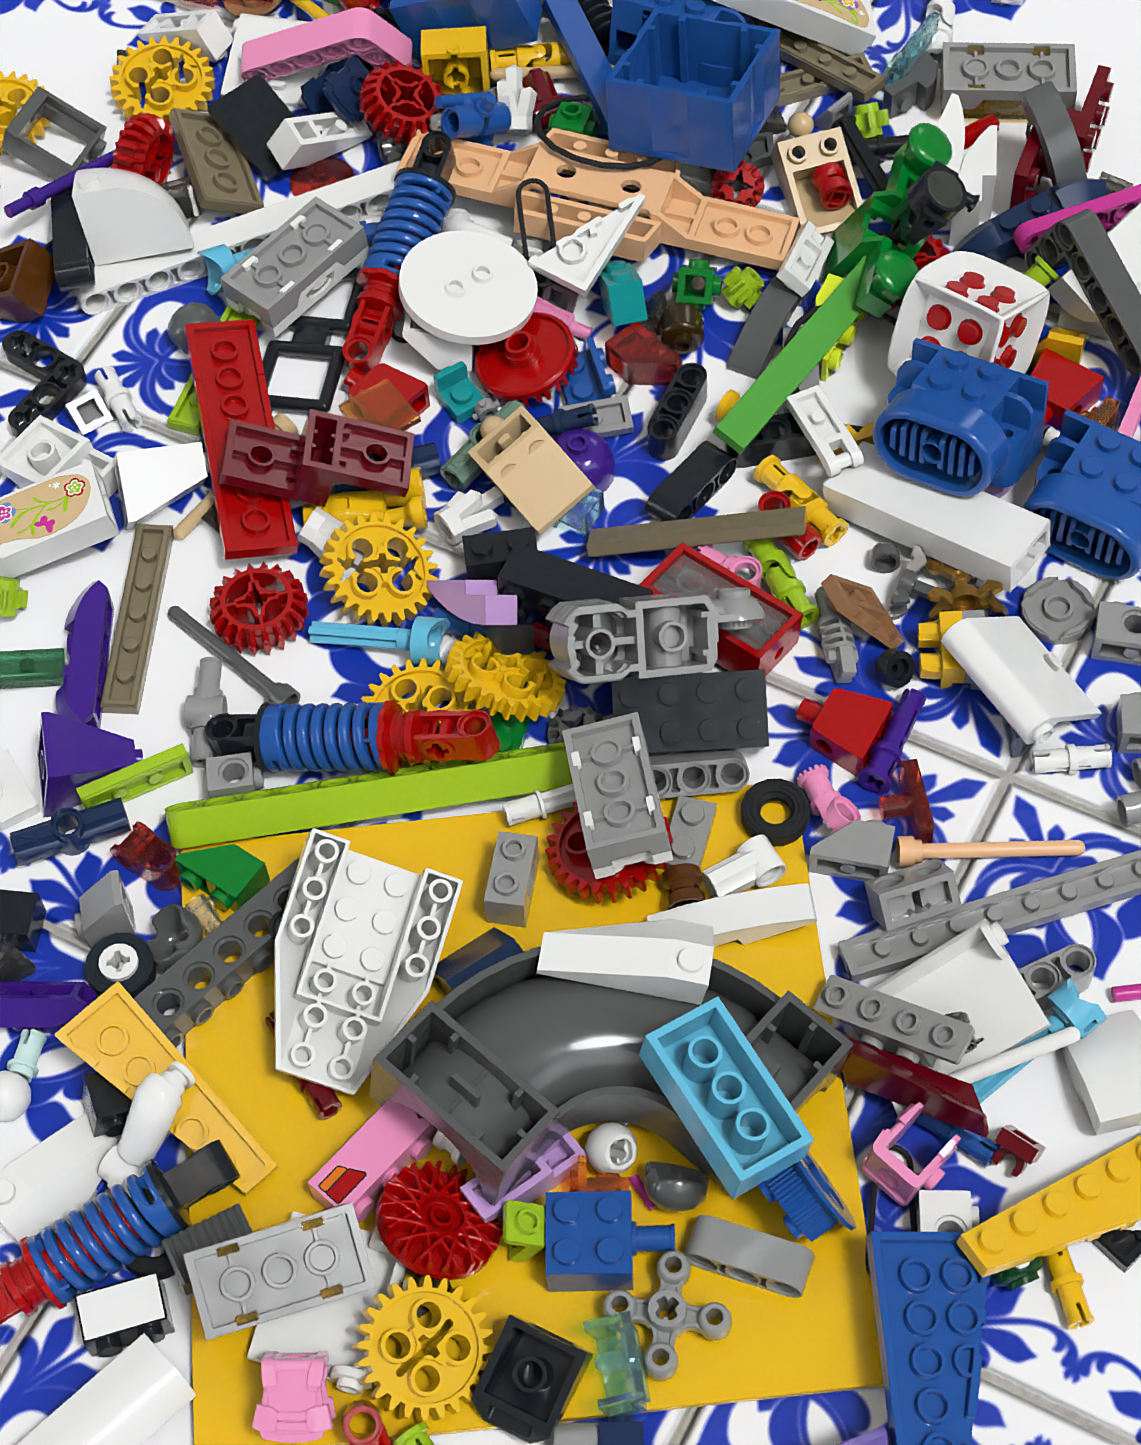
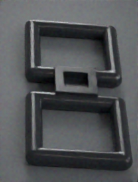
[262,267,364,413]

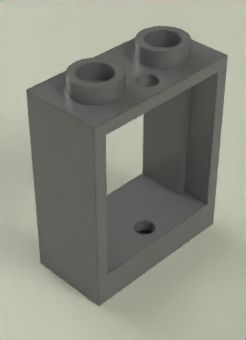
[1,86,107,180]

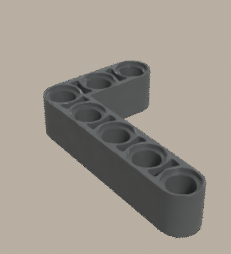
[1025,209,1141,375]

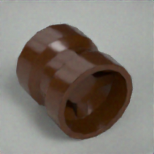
[662,863,706,910]

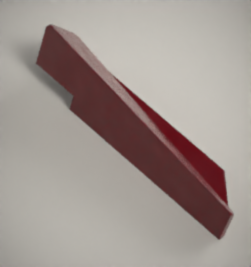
[835,1028,989,1138]

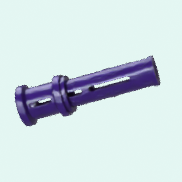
[858,688,926,794]

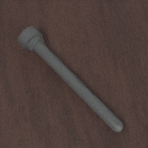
[168,606,301,705]

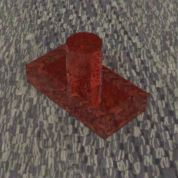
[878,759,935,843]

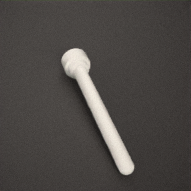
[892,1026,1080,1116]

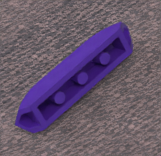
[55,580,114,728]
[0,981,98,1033]

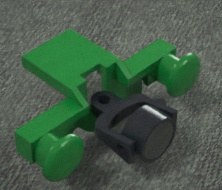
[821,123,980,318]

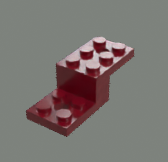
[1009,65,1114,209]
[219,409,415,507]

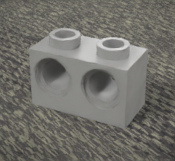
[864,858,962,932]

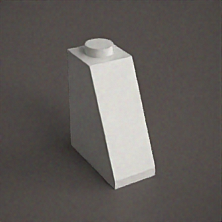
[113,442,210,530]

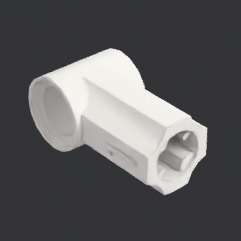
[702,835,787,898]

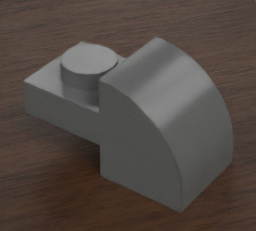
[882,52,938,119]

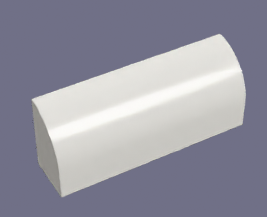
[1047,202,1141,322]
[16,1333,196,1445]

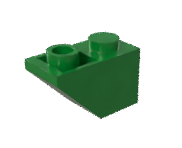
[174,844,270,911]

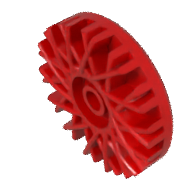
[475,312,579,407]
[376,1160,503,1280]

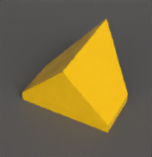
[1029,326,1089,368]

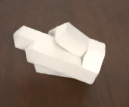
[497,64,537,134]
[434,486,504,544]
[297,507,365,566]

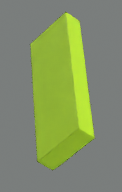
[76,743,194,809]

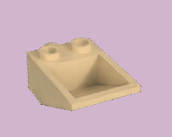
[771,112,863,235]
[468,405,595,535]

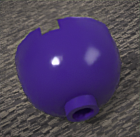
[554,429,615,501]

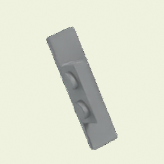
[814,975,975,1068]

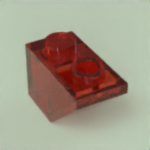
[605,322,683,386]

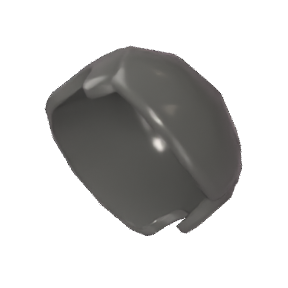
[167,302,221,354]
[147,903,203,969]
[644,1161,708,1213]

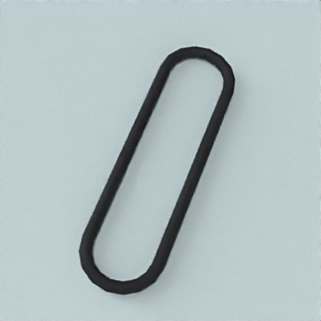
[516,178,556,288]

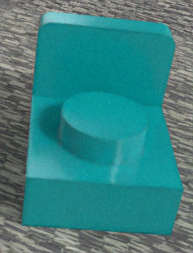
[433,361,484,424]

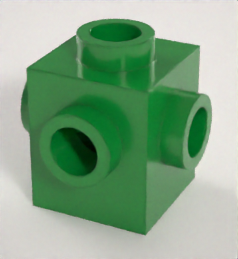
[548,101,598,137]
[672,259,722,310]

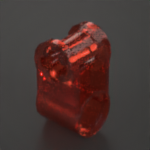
[110,821,182,891]

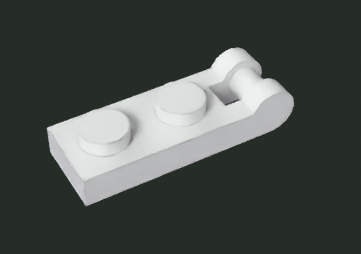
[776,220,834,297]
[787,384,864,477]

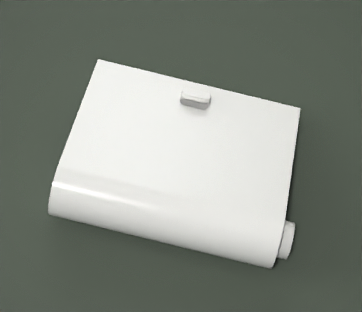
[220,13,325,108]
[941,616,1102,745]
[871,918,1051,1075]
[247,1211,407,1395]

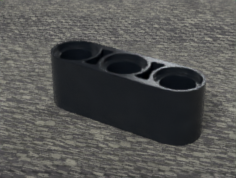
[647,362,707,461]
[725,412,817,468]
[645,440,738,522]

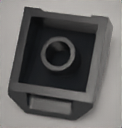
[471,1314,594,1444]

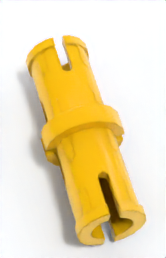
[1044,1246,1095,1329]

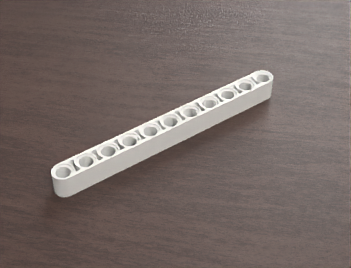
[74,161,400,315]

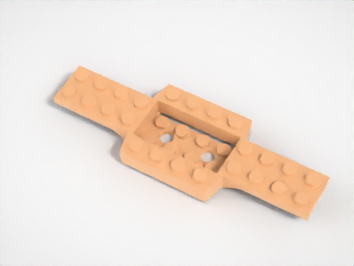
[396,128,800,271]

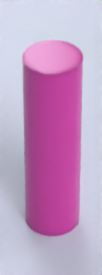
[629,1174,657,1211]

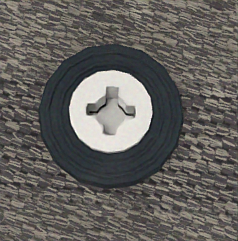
[85,933,157,999]

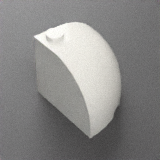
[72,168,194,266]

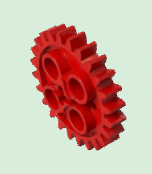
[545,802,673,904]

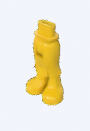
[303,467,428,529]

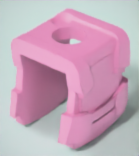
[861,1102,961,1206]
[252,1351,336,1443]

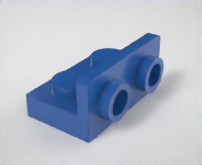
[560,337,616,405]

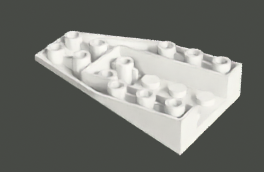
[274,828,463,1096]

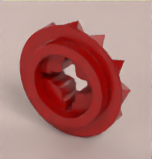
[711,159,764,207]

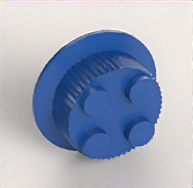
[758,1151,856,1241]

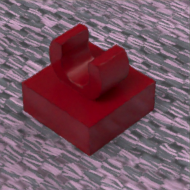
[993,1125,1046,1177]

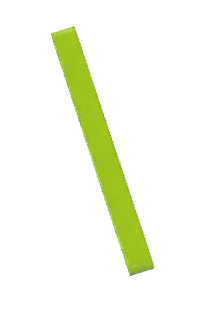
[164,742,573,849]

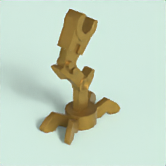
[924,557,1003,622]

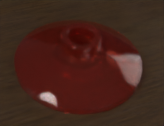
[290,156,355,197]

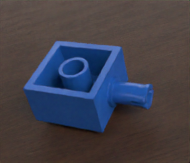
[546,1191,675,1292]

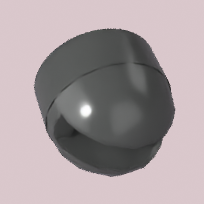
[870,542,900,573]

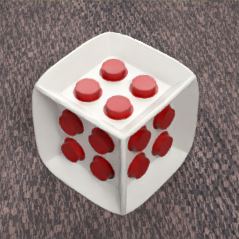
[888,251,1050,375]

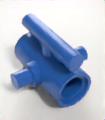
[434,91,512,141]

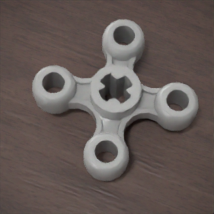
[603,1250,732,1381]

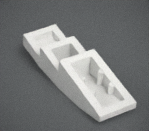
[647,883,817,947]

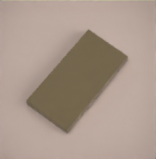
[168,108,264,214]

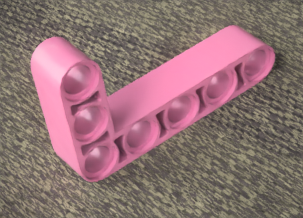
[241,8,412,82]

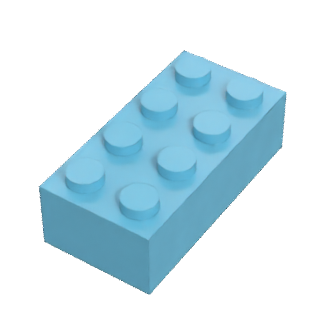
[639,996,814,1199]

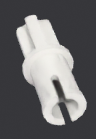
[502,784,577,827]

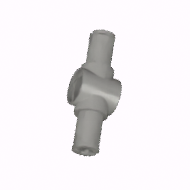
[184,657,228,768]

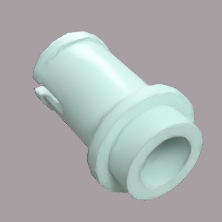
[6,1029,47,1083]

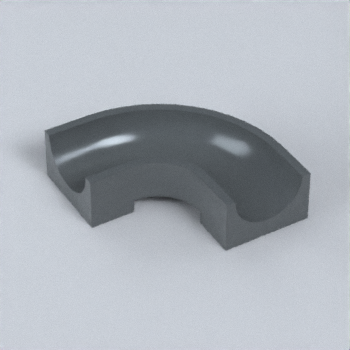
[369,946,854,1206]

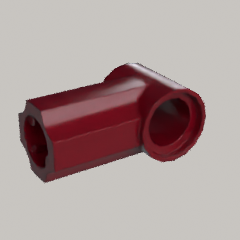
[522,68,563,129]

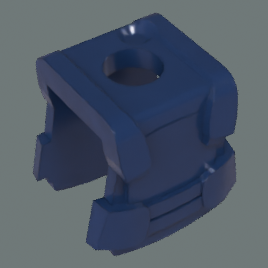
[301,55,370,124]

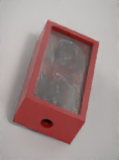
[639,542,803,677]

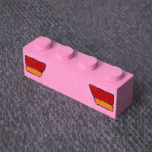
[308,1101,438,1222]

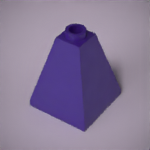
[37,712,143,817]

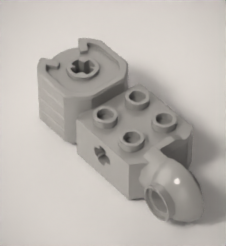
[545,587,766,684]

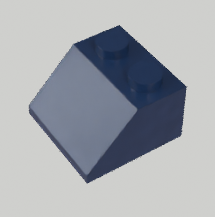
[433,927,524,996]

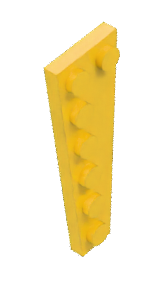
[54,981,278,1196]
[956,1135,1141,1278]

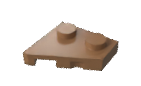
[820,574,905,649]

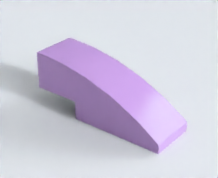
[427,580,517,625]
[460,1132,587,1223]

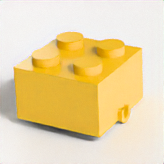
[421,26,491,95]

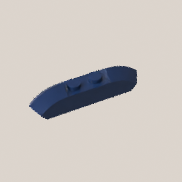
[952,178,1107,263]

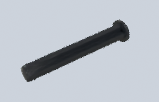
[831,113,888,193]

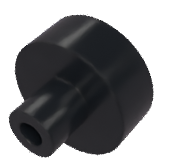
[875,648,915,688]

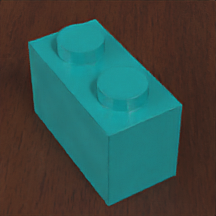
[598,260,648,326]

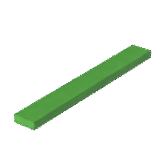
[712,253,869,455]

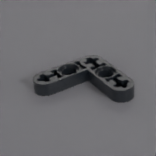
[2,330,87,438]

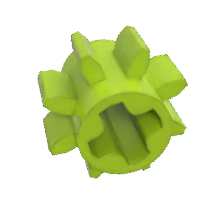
[853,102,890,139]
[722,266,764,309]
[0,576,29,617]

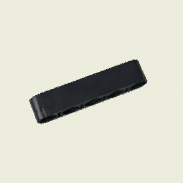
[51,187,96,292]

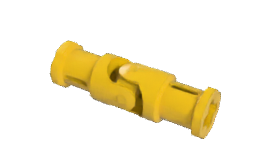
[489,41,572,70]
[753,455,849,547]

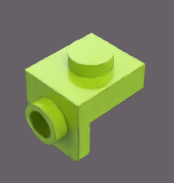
[503,1200,546,1263]

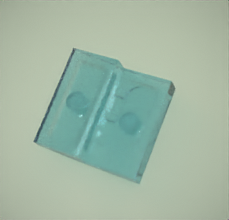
[880,11,940,93]

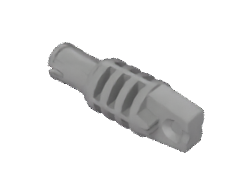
[814,586,859,683]

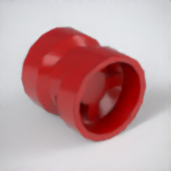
[811,162,854,210]

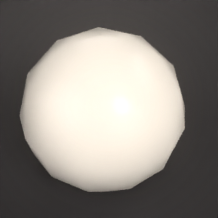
[0,1070,31,1122]
[585,1122,638,1175]

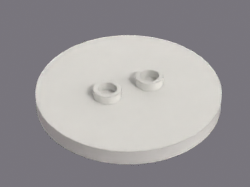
[398,231,538,345]

